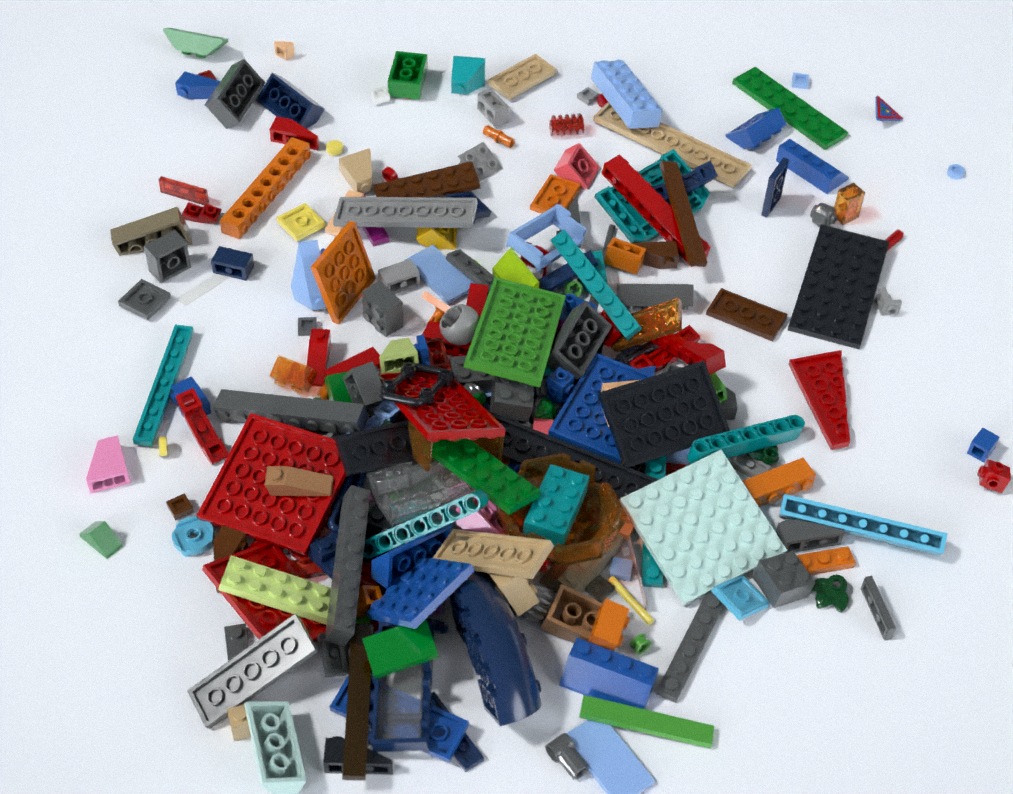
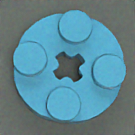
[172,516,214,557]

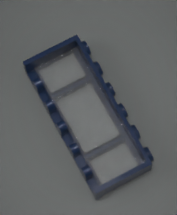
[368,620,434,753]

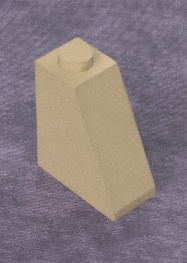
[339,148,373,193]

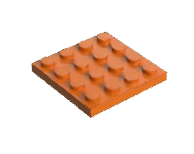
[310,221,376,325]

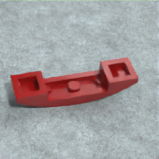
[629,325,701,372]
[175,388,229,465]

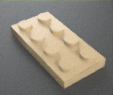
[488,54,557,100]

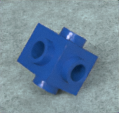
[546,367,575,402]

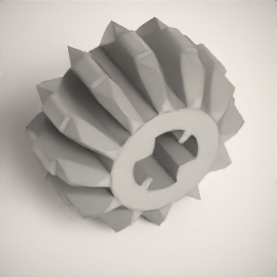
[521,585,553,622]

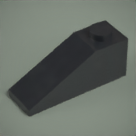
[323,736,393,775]

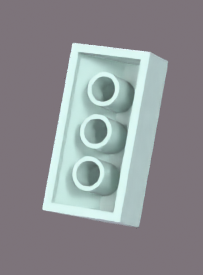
[244,701,307,794]

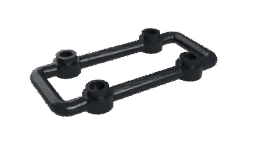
[379,363,453,407]

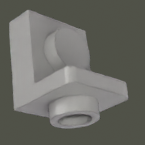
[875,287,902,316]

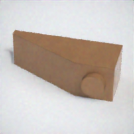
[265,466,334,496]

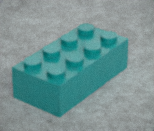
[522,464,589,551]

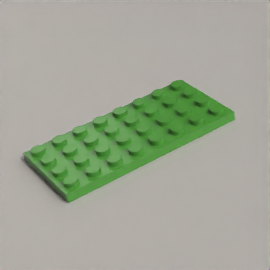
[464,277,566,387]

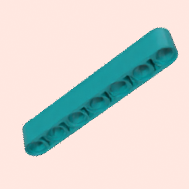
[687,415,805,464]
[363,490,488,559]

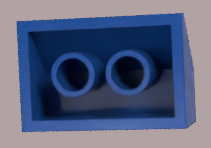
[725,107,787,150]

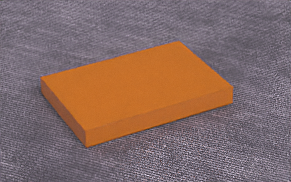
[530,174,581,214]

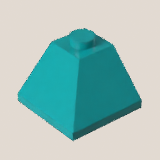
[451,55,486,95]

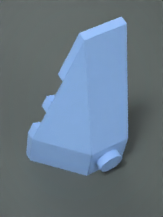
[291,240,326,310]

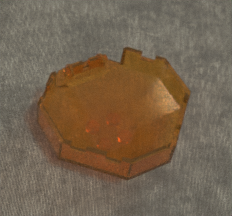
[496,453,628,566]

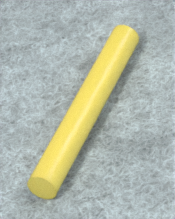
[608,576,654,626]

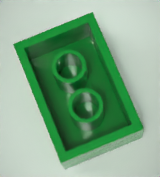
[387,51,428,100]

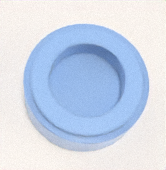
[947,164,965,180]

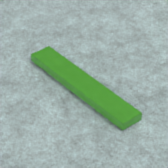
[579,695,714,748]

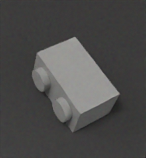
[378,259,420,294]

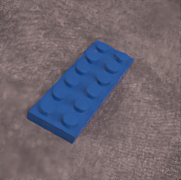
[329,675,469,763]

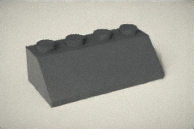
[617,283,694,310]

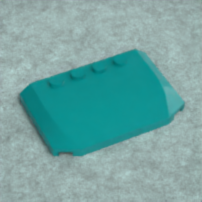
[594,149,710,242]

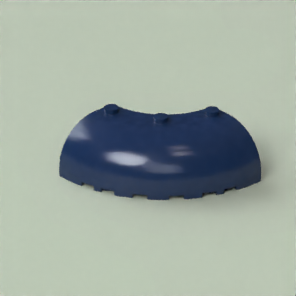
[449,571,542,726]

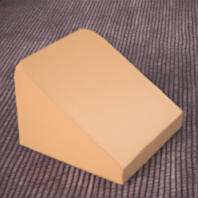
[274,41,295,61]

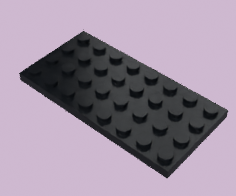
[788,224,889,350]

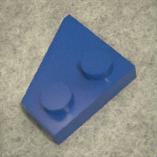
[414,334,430,372]

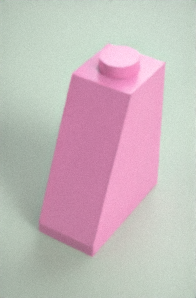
[86,435,130,494]

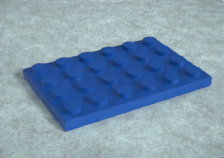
[548,353,654,464]

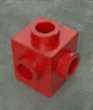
[977,459,1011,493]

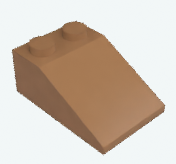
[540,584,602,642]

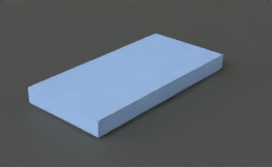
[405,245,475,305]
[566,720,655,794]

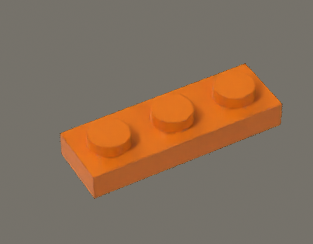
[796,546,856,575]

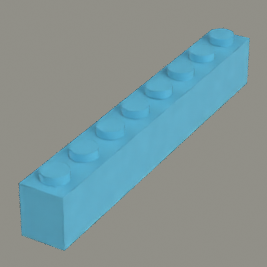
[779,494,948,556]

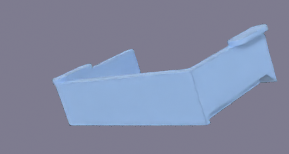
[506,204,587,272]

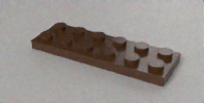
[373,161,481,198]

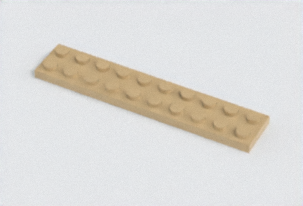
[593,102,752,188]

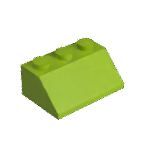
[492,248,539,288]

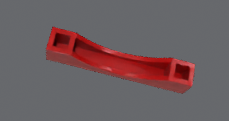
[637,311,726,375]

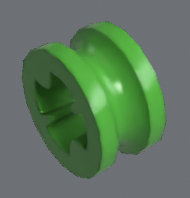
[564,281,582,297]
[629,633,651,655]

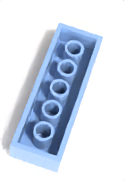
[591,59,663,129]

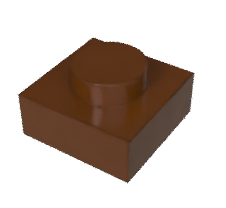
[166,493,194,520]

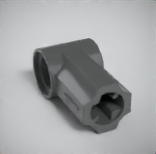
[545,733,589,780]

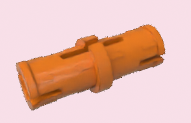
[483,125,515,148]

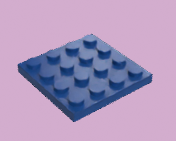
[366,557,475,629]

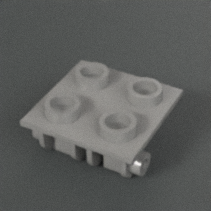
[458,141,503,182]

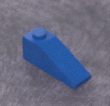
[175,71,220,99]

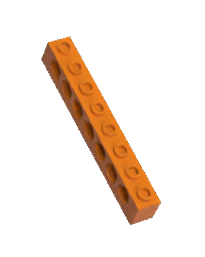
[220,137,311,240]

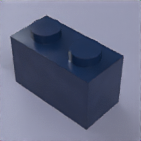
[211,246,254,281]

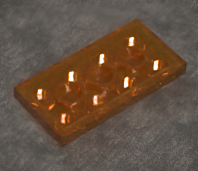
[611,297,682,352]

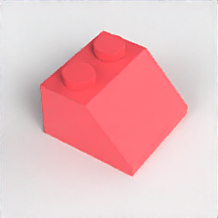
[553,143,600,189]

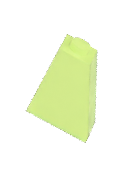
[379,337,419,373]

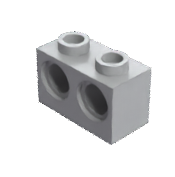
[477,88,509,127]

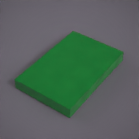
[362,619,439,679]

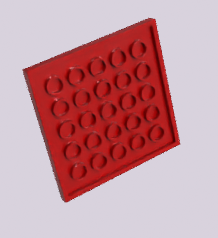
[196,413,346,556]

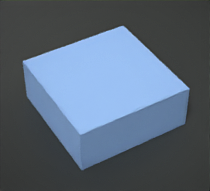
[792,73,809,89]
[609,557,633,582]

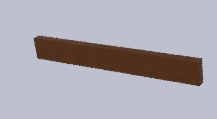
[660,161,708,267]

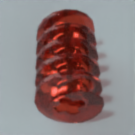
[549,113,584,136]

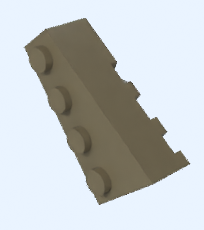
[110,207,193,256]

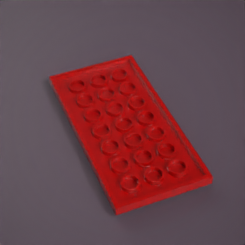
[379,372,506,442]

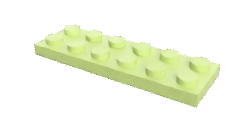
[218,555,331,624]

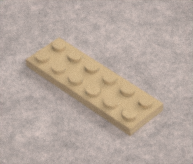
[433,529,554,579]

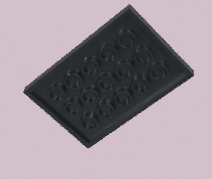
[597,361,730,468]

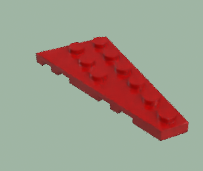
[788,350,850,450]

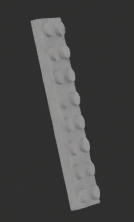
[333,197,478,228]

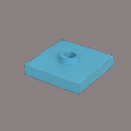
[711,574,770,621]

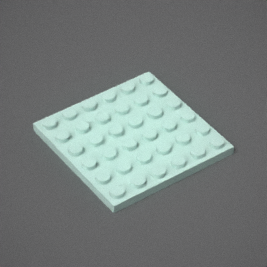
[619,450,787,606]

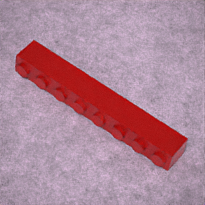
[602,154,711,267]

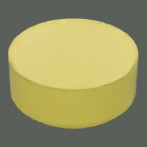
[326,140,343,156]
[159,436,167,456]

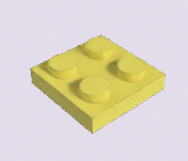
[276,203,326,242]

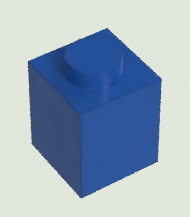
[967,427,1000,463]

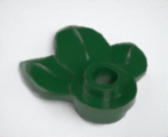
[746,445,779,465]
[812,575,849,613]

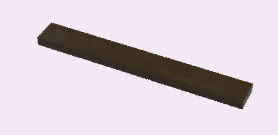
[342,624,374,781]

